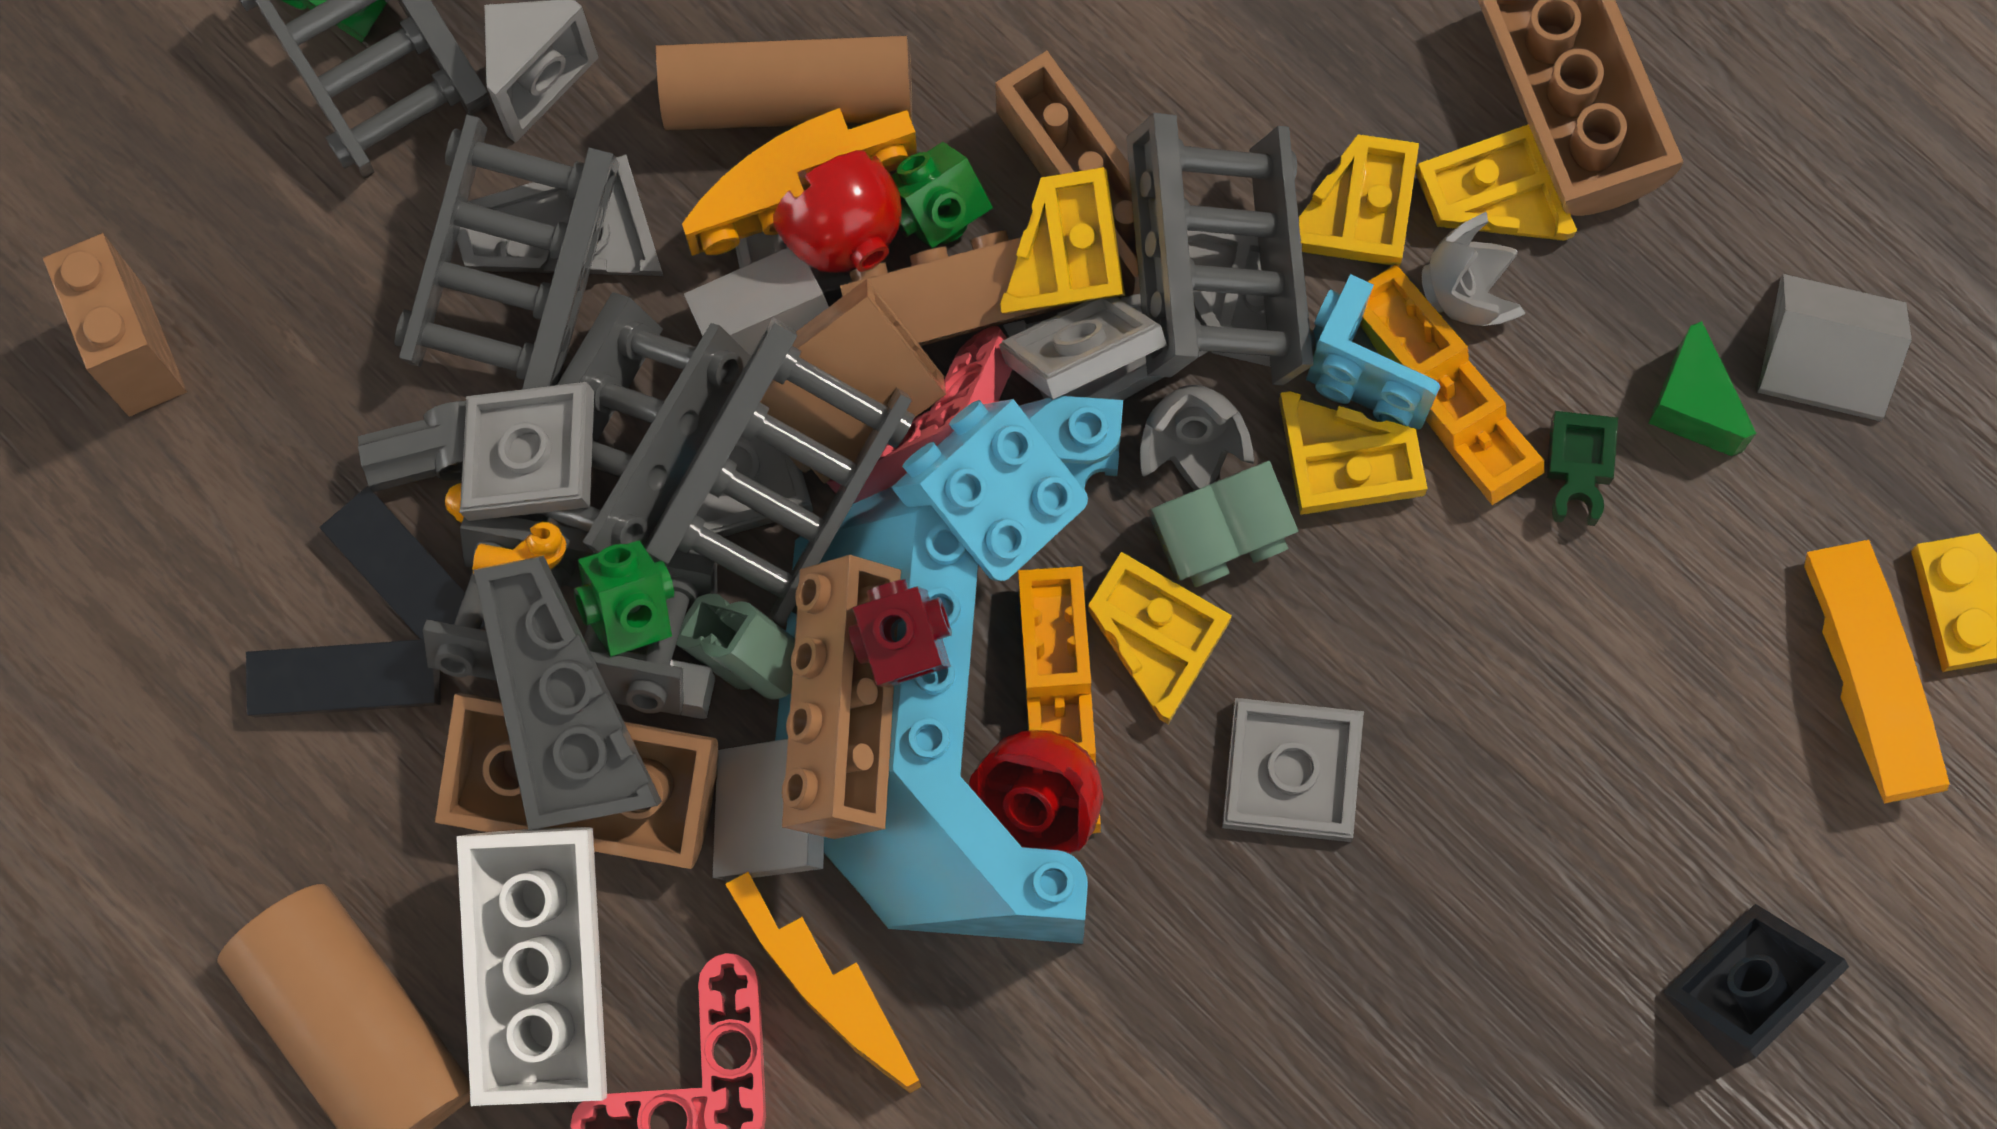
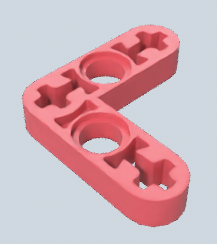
[826,326,1012,503]
[570,953,766,1129]

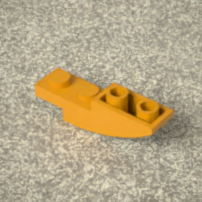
[682,108,917,256]

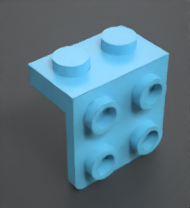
[1306,274,1440,429]
[891,399,1088,581]

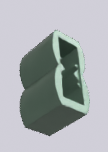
[1147,460,1299,587]
[676,594,795,699]

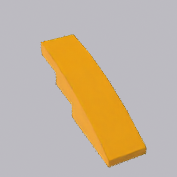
[1360,264,1545,505]
[1804,540,1950,804]
[1018,566,1101,833]
[725,872,921,1093]

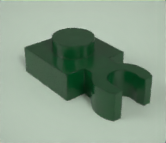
[1546,411,1618,526]

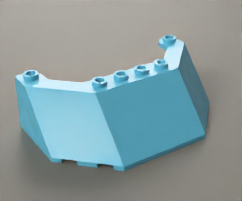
[775,396,1123,944]

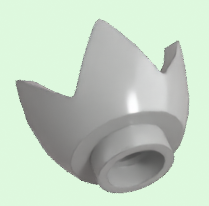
[1422,212,1525,326]
[1140,385,1254,490]

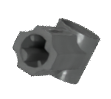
[358,401,466,492]

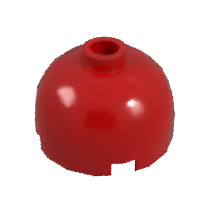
[773,150,902,272]
[969,730,1104,853]

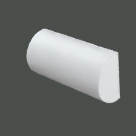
[457,827,607,1106]

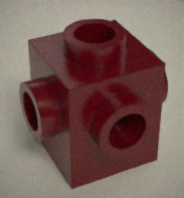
[849,579,952,687]

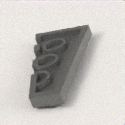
[473,555,662,830]

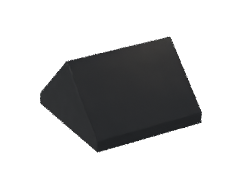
[1664,904,1849,1069]

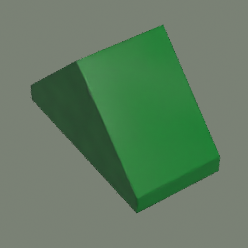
[1648,321,1757,456]

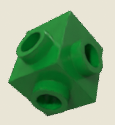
[891,141,993,249]
[574,540,674,657]

